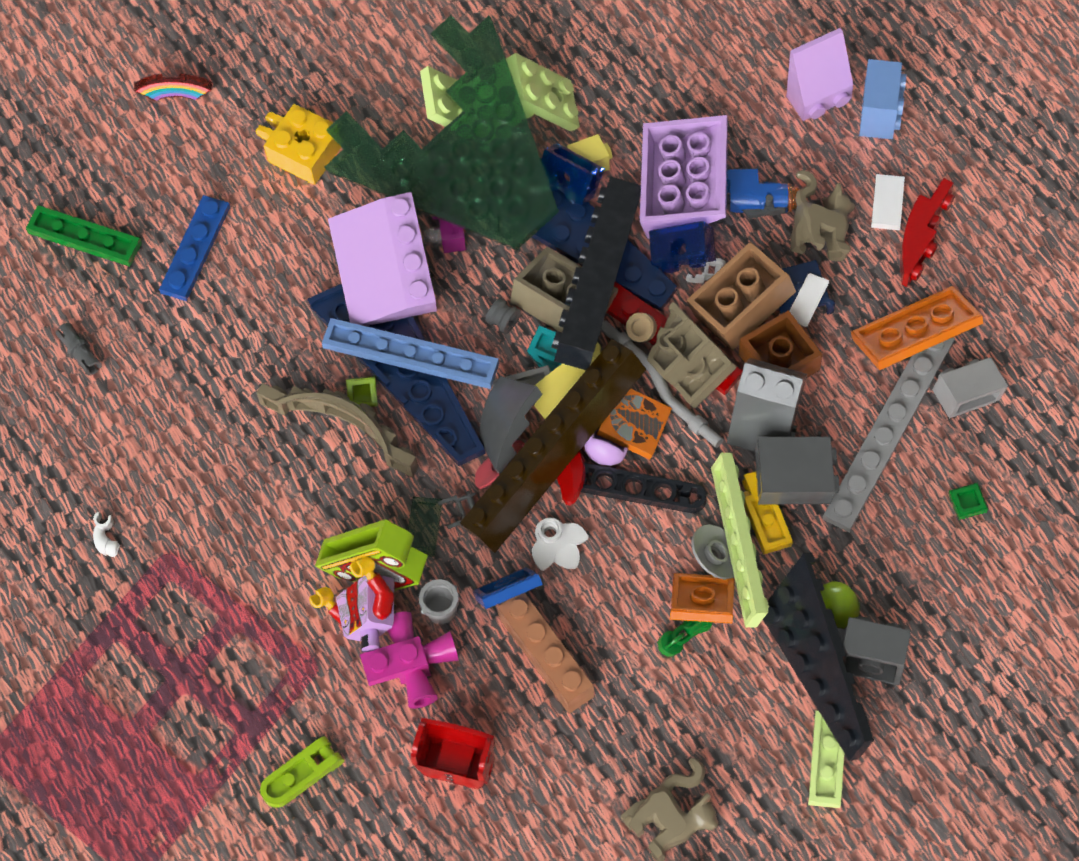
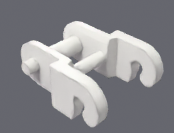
[686,253,726,284]

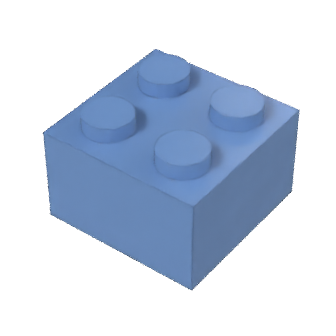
[859,59,907,139]

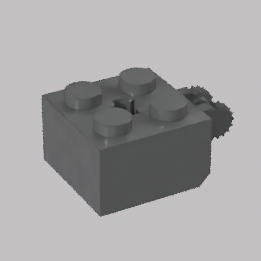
[837,616,911,686]

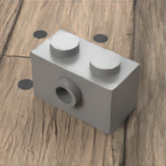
[932,357,1008,419]

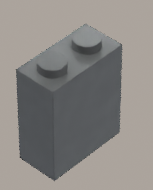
[754,437,839,505]

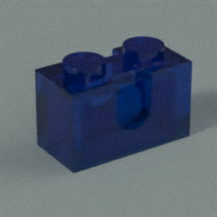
[534,143,605,205]
[649,221,716,273]

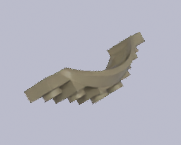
[256,383,418,478]

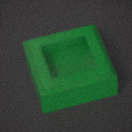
[948,483,988,520]

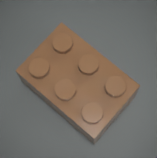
[686,242,796,351]

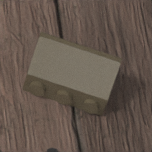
[510,247,618,332]

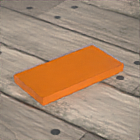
[851,286,983,370]

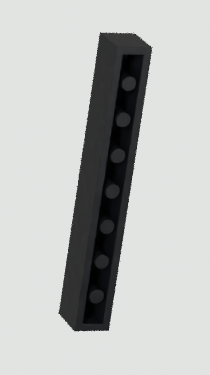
[552,176,641,370]

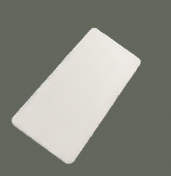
[790,273,829,327]

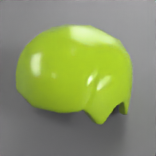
[821,581,860,629]

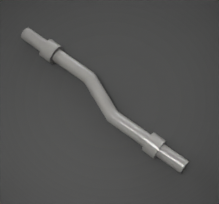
[600,320,724,448]

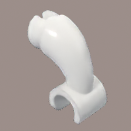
[93,512,120,557]

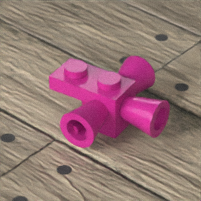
[360,611,459,709]

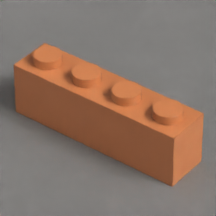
[497,593,594,714]

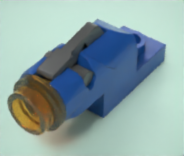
[727,169,799,219]

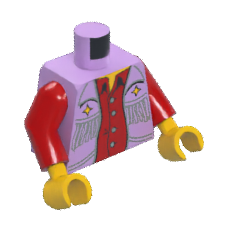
[309,557,395,653]

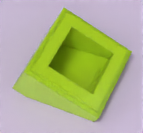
[346,376,378,407]

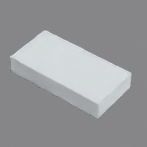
[871,174,905,230]

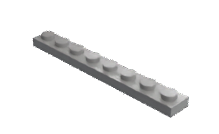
[822,337,955,533]

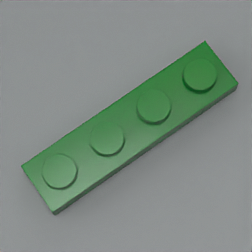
[26,205,142,267]

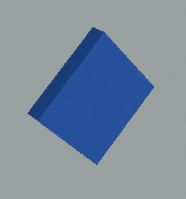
[473,567,543,609]

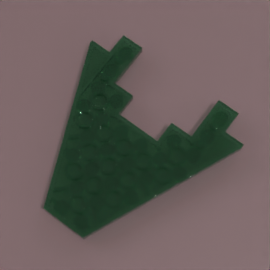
[324,15,559,250]

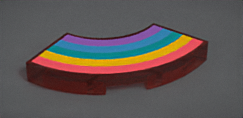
[134,73,212,100]

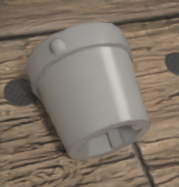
[419,579,459,625]

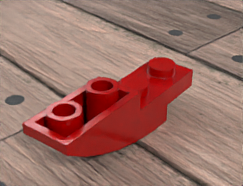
[900,178,955,287]

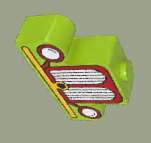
[315,519,428,591]

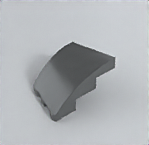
[479,376,543,474]

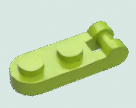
[260,736,344,808]

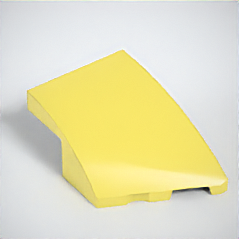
[534,342,601,419]

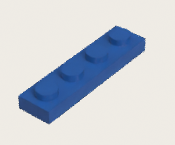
[159,195,230,301]

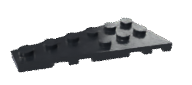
[763,552,874,761]

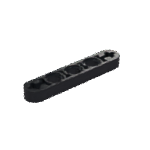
[581,463,706,513]

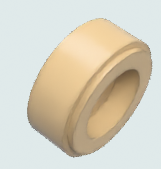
[626,313,657,342]

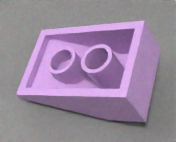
[786,28,853,121]

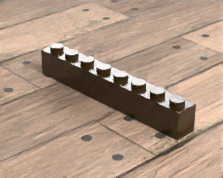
[460,339,646,553]

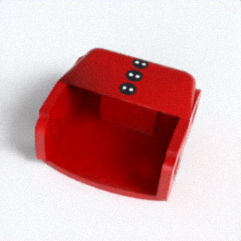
[410,718,495,789]

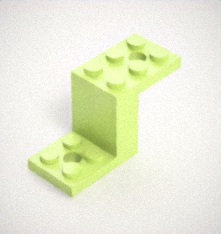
[420,53,580,144]

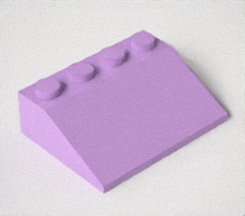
[640,115,728,239]
[328,192,437,326]

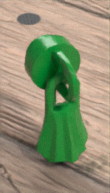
[658,620,713,657]

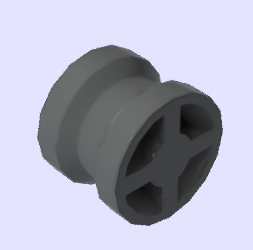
[485,298,521,334]

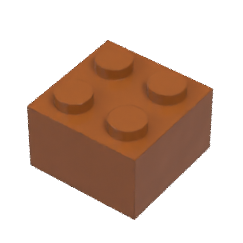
[739,310,822,378]

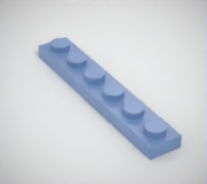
[322,318,499,389]

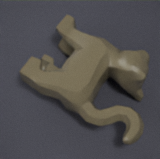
[791,170,855,261]
[620,758,719,861]

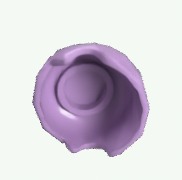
[584,428,628,466]

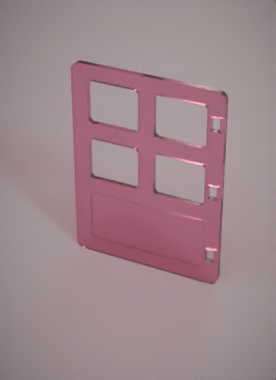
[0,554,318,861]

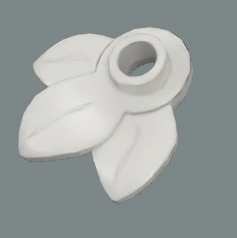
[532,518,589,571]

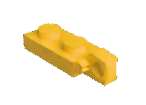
[742,471,793,555]

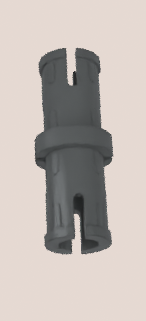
[56,323,102,375]

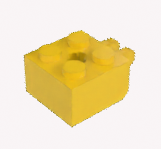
[255,104,344,185]

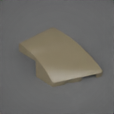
[647,302,737,408]

